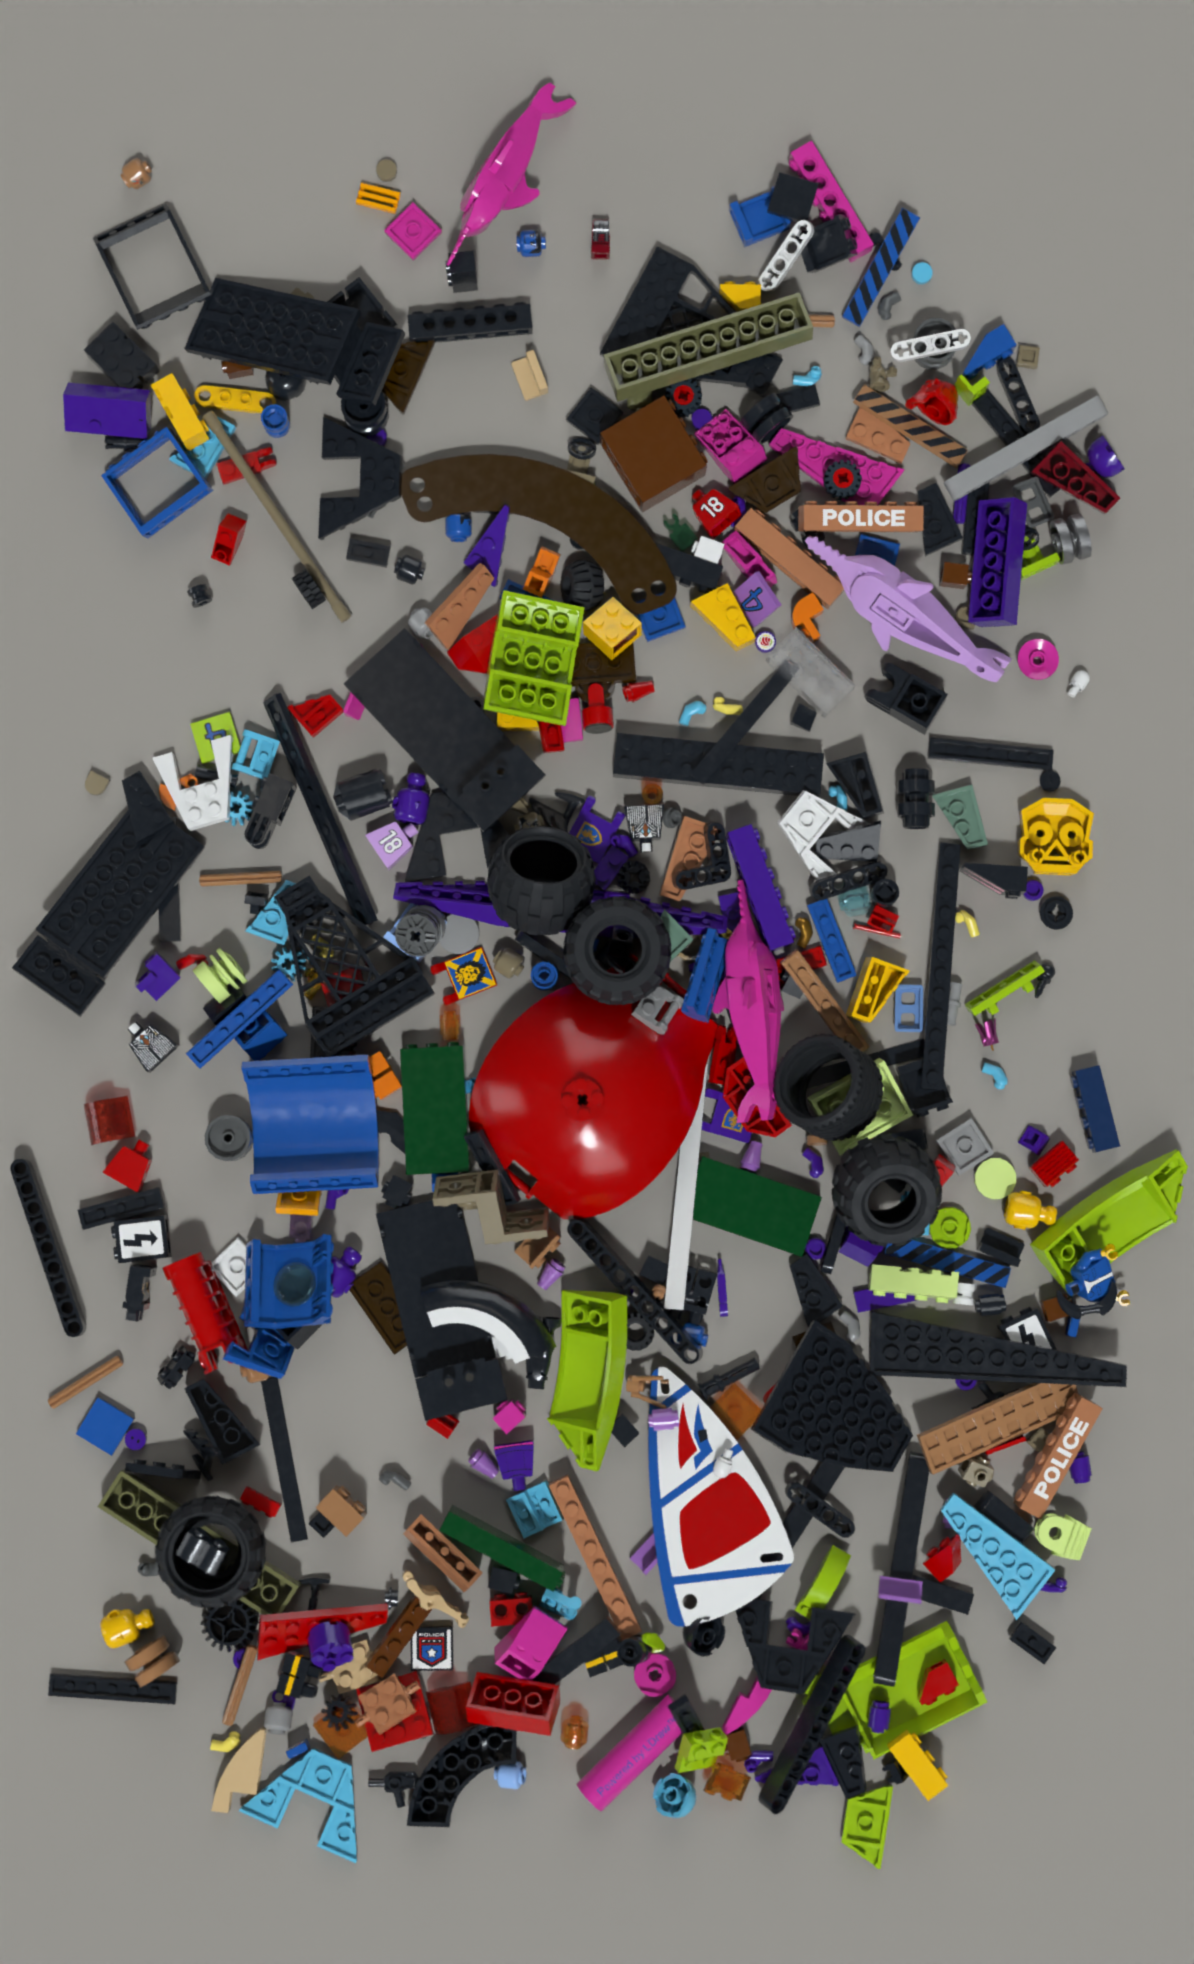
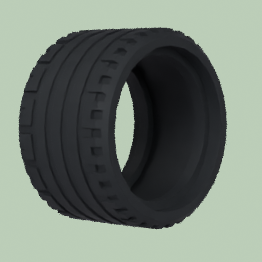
[773,1034,883,1141]

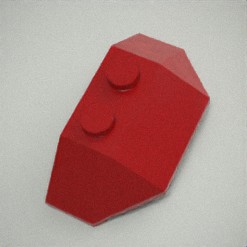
[447,614,498,674]
[723,1057,792,1137]

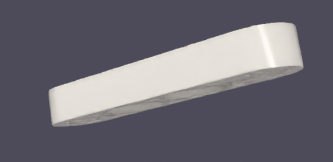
[759,220,814,292]
[891,329,971,362]

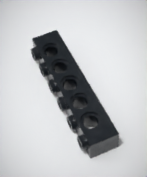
[407,302,533,343]

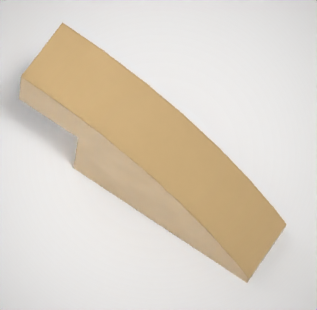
[211,1726,267,1813]

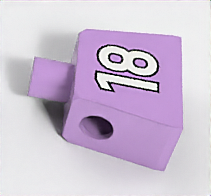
[365,822,418,870]

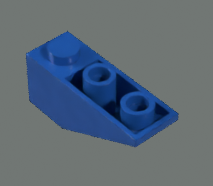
[962,324,1017,380]

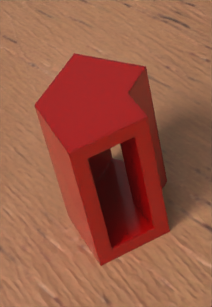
[867,905,899,935]
[426,1415,459,1439]

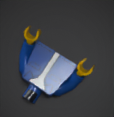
[1065,1244,1130,1306]

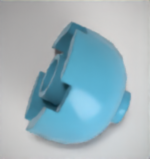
[653,1773,697,1818]

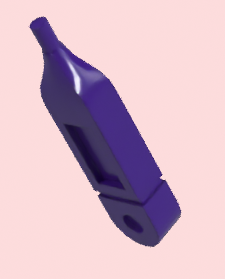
[717,1259,728,1317]

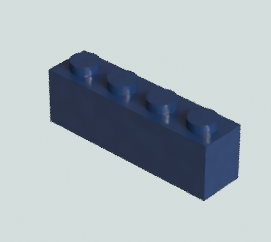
[1070,1065,1120,1153]

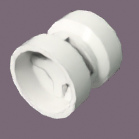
[952,1282,975,1305]

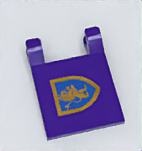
[569,796,625,864]
[701,1088,752,1143]

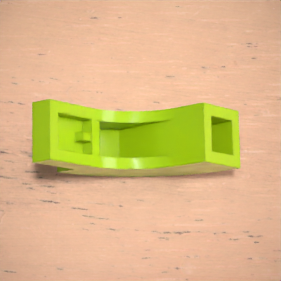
[795,1545,851,1620]

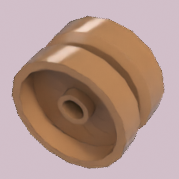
[124,1635,180,1687]

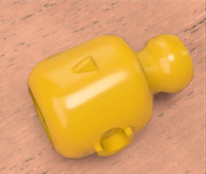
[1004,1191,1057,1230]
[100,1609,155,1648]

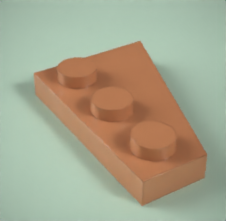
[846,408,910,464]

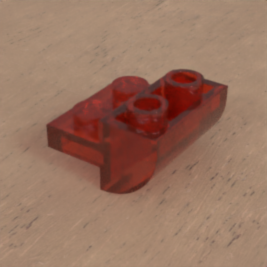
[83,1096,135,1145]
[426,1681,477,1735]

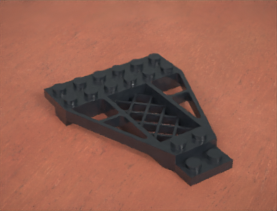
[600,247,783,397]
[274,875,435,1057]

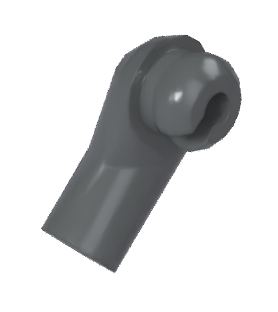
[379,1470,411,1491]

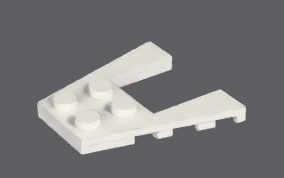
[153,735,233,831]
[777,790,871,890]

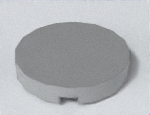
[440,914,479,955]

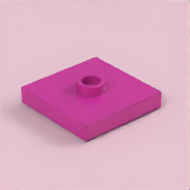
[384,202,442,261]

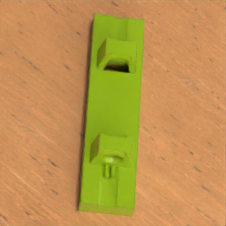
[964,961,1045,1016]

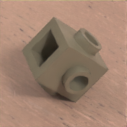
[958,1455,994,1488]

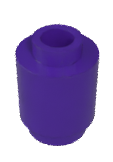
[1069,1451,1092,1483]
[868,1700,891,1733]

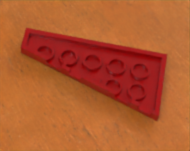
[257,1603,388,1660]

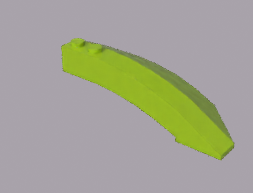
[1030,1149,1188,1297]
[547,1290,627,1472]

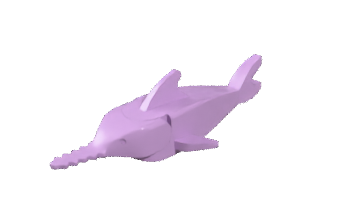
[805,536,1012,682]

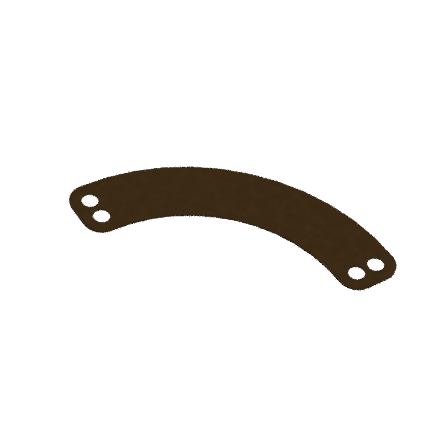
[401,454,677,614]

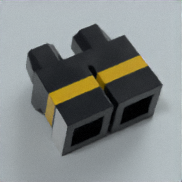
[585,1637,623,1678]
[275,1650,324,1699]

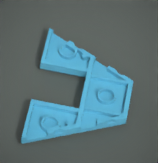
[239,1748,357,1863]

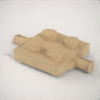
[319,1639,380,1694]

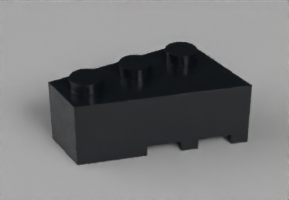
[445,251,478,293]
[826,752,884,819]

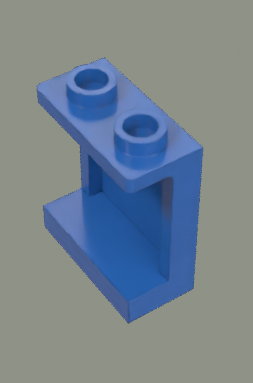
[729,186,792,248]

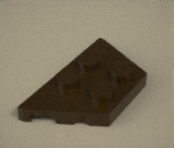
[382,340,435,415]
[728,446,801,513]

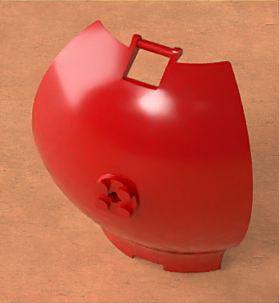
[469,953,719,1220]

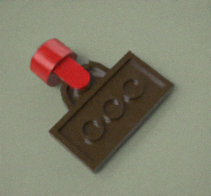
[571,641,636,734]

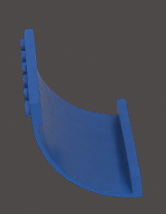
[241,1055,379,1194]

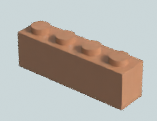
[403,1514,483,1592]

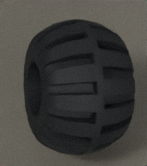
[560,560,604,612]

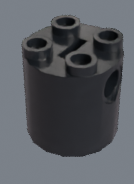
[333,768,393,821]

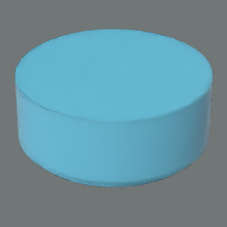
[911,262,933,285]

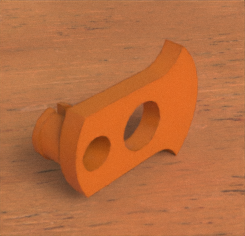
[159,773,199,811]

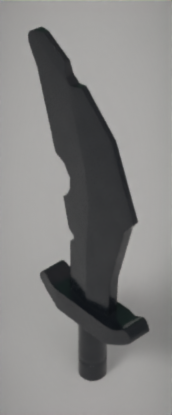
[377,1110,405,1154]

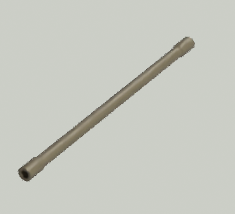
[202,411,351,623]

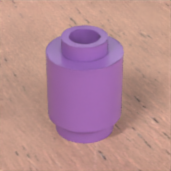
[648,1408,679,1431]

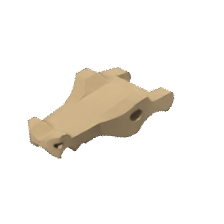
[402,1570,469,1628]

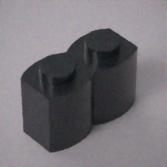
[176,1527,230,1575]

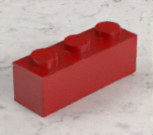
[240,1486,282,1518]

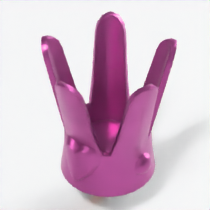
[975,1018,999,1051]

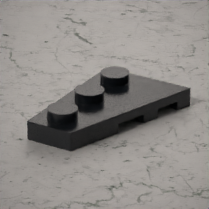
[122,770,173,844]

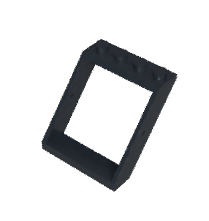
[93,203,211,330]

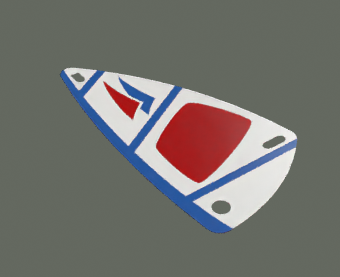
[648,1367,794,1627]

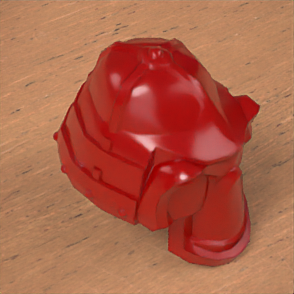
[905,378,958,425]

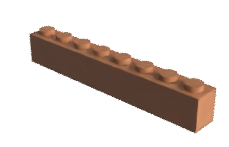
[549,1474,642,1641]

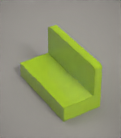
[955,374,990,406]

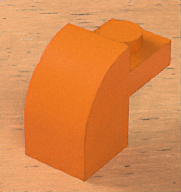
[523,546,561,598]
[791,592,824,643]

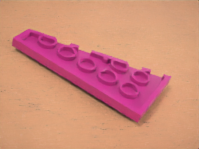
[769,428,905,505]

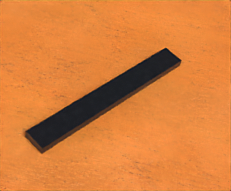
[755,1462,845,1599]

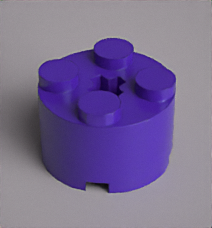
[308,1622,354,1672]

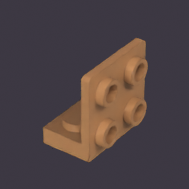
[514,1227,561,1269]

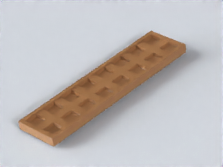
[917,1383,1079,1475]

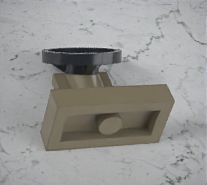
[564,438,596,485]

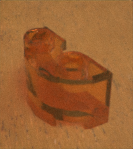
[703,1762,751,1801]

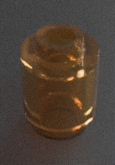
[642,783,663,805]
[439,1010,461,1040]

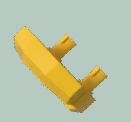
[1017,798,1094,876]

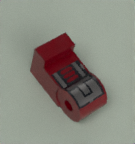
[591,219,610,260]

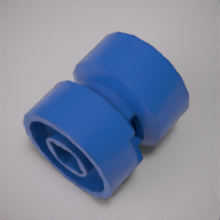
[261,404,290,438]
[531,962,558,991]

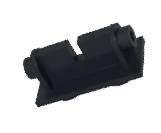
[157,1345,196,1389]

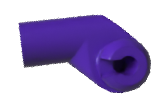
[325,1189,349,1210]
[1040,1577,1067,1593]

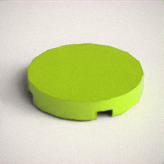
[929,1207,971,1249]

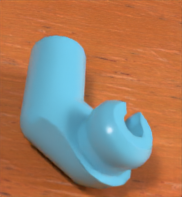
[793,366,822,387]
[678,701,706,726]
[829,785,847,812]
[981,1062,1008,1090]

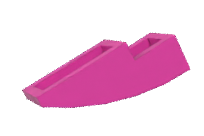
[721,531,777,588]
[721,1677,772,1735]

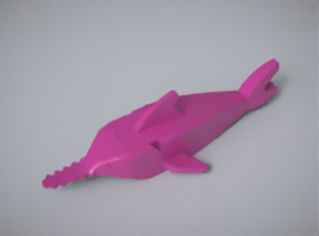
[446,83,576,266]
[713,880,784,1123]

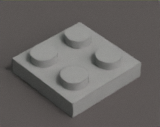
[936,1118,994,1176]

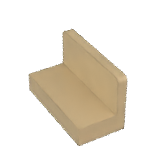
[511,350,548,401]

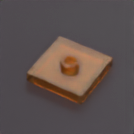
[709,1383,761,1441]
[313,1702,368,1759]

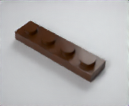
[364,1595,432,1678]

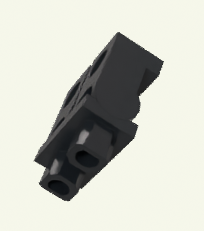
[122,1264,157,1322]
[670,1266,717,1325]

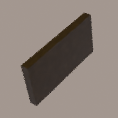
[349,1262,407,1355]

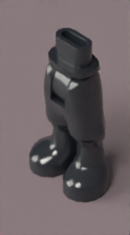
[526,1316,562,1389]

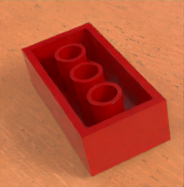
[466,1672,561,1736]

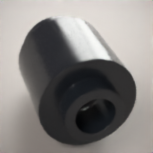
[974,1293,1006,1316]

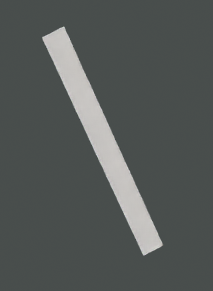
[664,1064,708,1310]

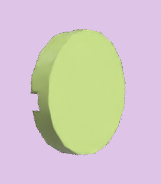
[974,1158,1016,1199]

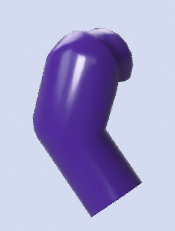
[730,496,747,528]
[610,834,638,858]
[802,1147,824,1178]
[786,1617,811,1636]
[744,1750,773,1773]

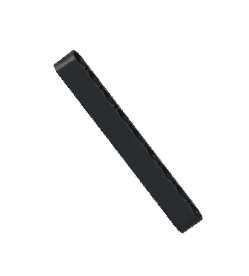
[10,1159,87,1337]
[567,1219,703,1364]
[758,1634,866,1814]

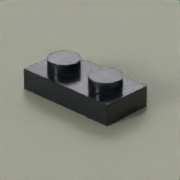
[776,384,820,413]
[346,539,391,568]
[1009,1621,1057,1665]

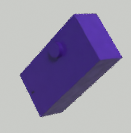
[63,382,151,439]

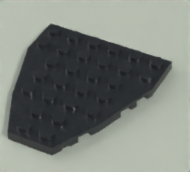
[751,1320,913,1472]

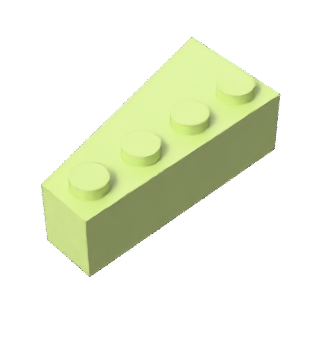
[868,1264,959,1303]

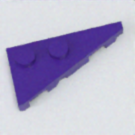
[463,505,510,587]
[754,1746,839,1786]

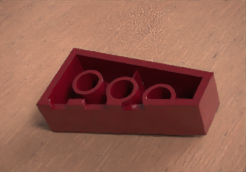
[1030,441,1120,514]

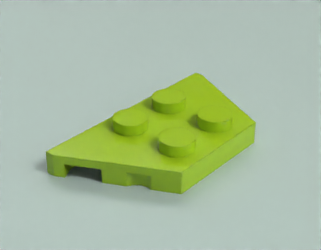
[841,1785,893,1869]

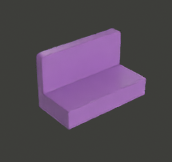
[630,1532,658,1575]
[877,1576,923,1604]

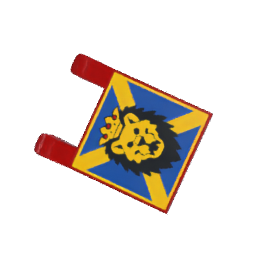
[430,947,497,1006]

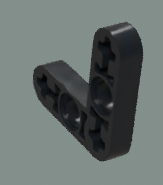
[672,822,731,890]

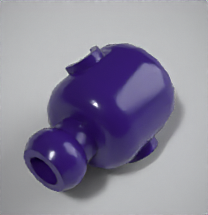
[392,773,430,825]
[331,1246,362,1298]

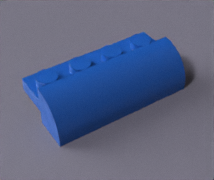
[681,928,728,1023]

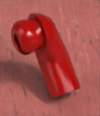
[176,954,208,970]

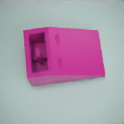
[694,409,767,484]
[494,1606,567,1681]

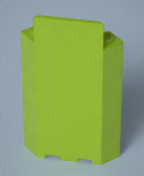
[828,1621,987,1760]

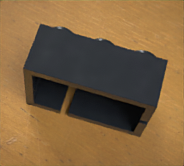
[327,277,398,332]
[84,322,160,389]

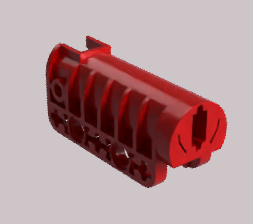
[162,1252,248,1374]

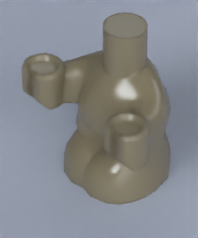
[869,357,897,393]

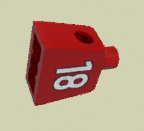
[692,489,742,540]

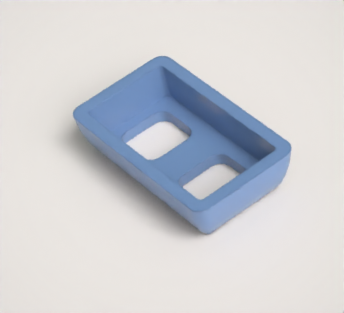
[895,984,923,1032]

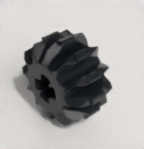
[321,1694,358,1731]

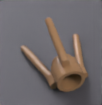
[626,1375,669,1409]

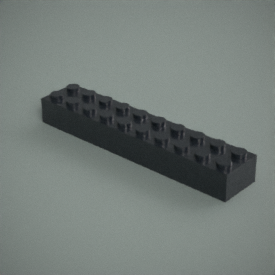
[613,733,824,797]

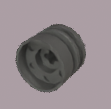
[395,905,446,957]

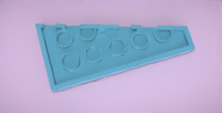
[941,1492,1055,1620]

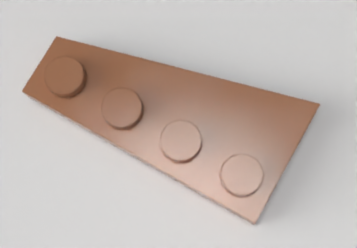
[424,563,494,650]
[659,816,718,902]

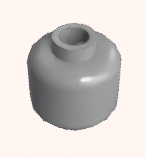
[408,608,434,639]
[264,1702,293,1735]

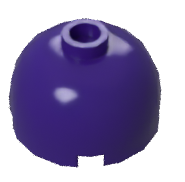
[1086,435,1125,478]

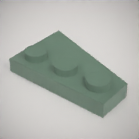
[932,785,988,850]
[634,909,694,967]

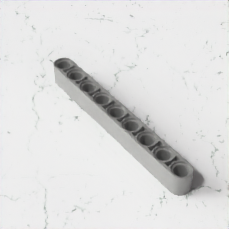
[943,395,1109,501]

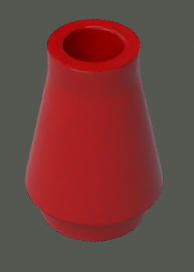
[622,680,654,703]

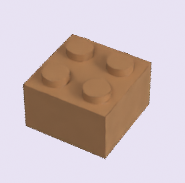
[315,1485,367,1537]

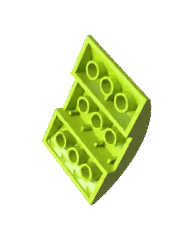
[483,590,585,726]

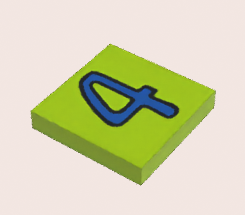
[190,712,240,764]

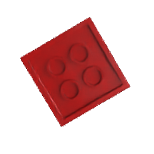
[356,1671,434,1752]

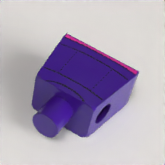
[493,1440,534,1491]

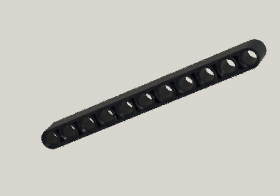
[873,1451,929,1687]

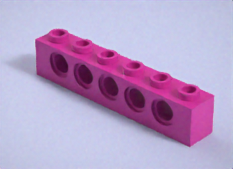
[788,141,874,263]

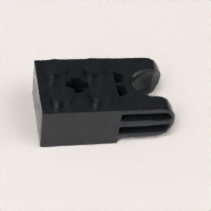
[864,662,948,735]
[244,773,297,849]

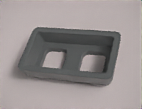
[1013,477,1054,528]

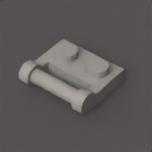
[631,985,684,1035]

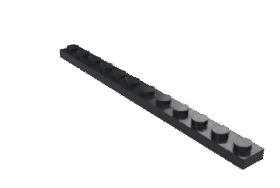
[263,693,378,929]
[920,842,961,1091]

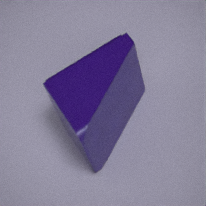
[1018,1125,1050,1156]

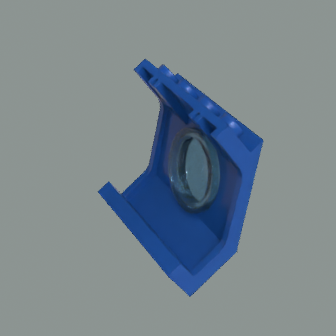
[244,1234,334,1329]

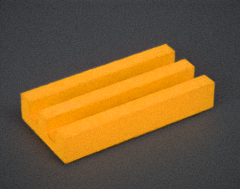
[356,183,401,214]

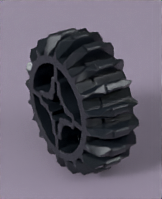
[200,1600,258,1652]

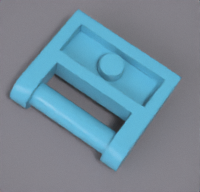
[231,729,280,780]
[539,1588,581,1620]

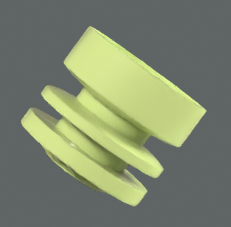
[192,947,248,1004]

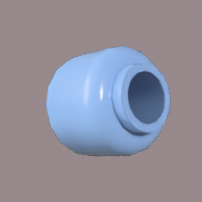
[494,1761,527,1789]

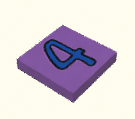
[732,571,782,628]

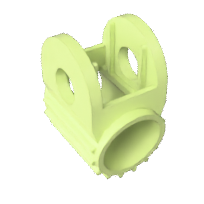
[1034,1513,1092,1560]

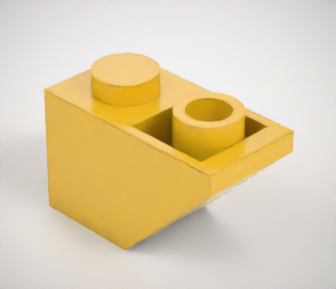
[719,281,761,312]

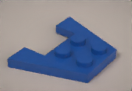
[223,1304,295,1379]

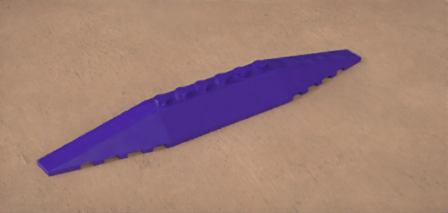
[393,881,728,938]

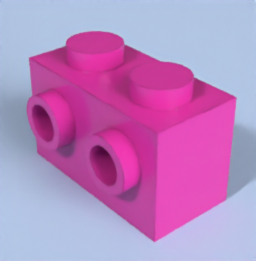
[492,1399,526,1434]

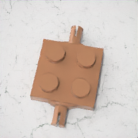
[354,1673,421,1735]

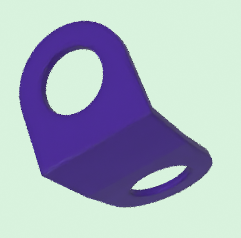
[272,1690,296,1710]

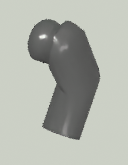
[878,292,901,320]
[137,1560,159,1577]

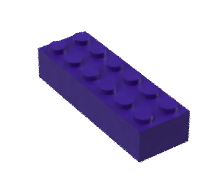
[968,497,1027,627]
[726,824,796,952]

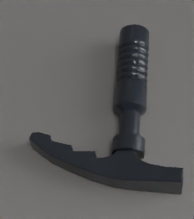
[299,1577,331,1611]

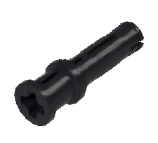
[697,1357,760,1400]

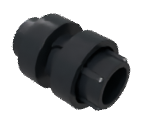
[897,768,935,829]

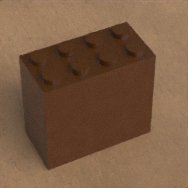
[600,396,708,513]

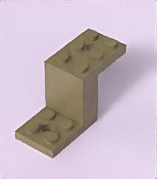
[433,1170,550,1244]

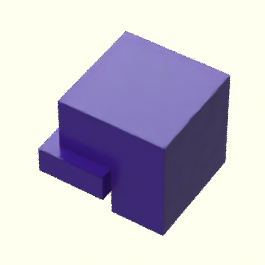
[135,951,181,1001]
[838,1226,884,1267]

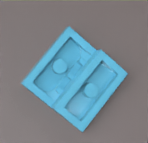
[506,1480,564,1538]

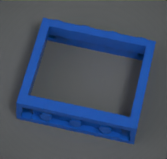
[101,427,214,538]

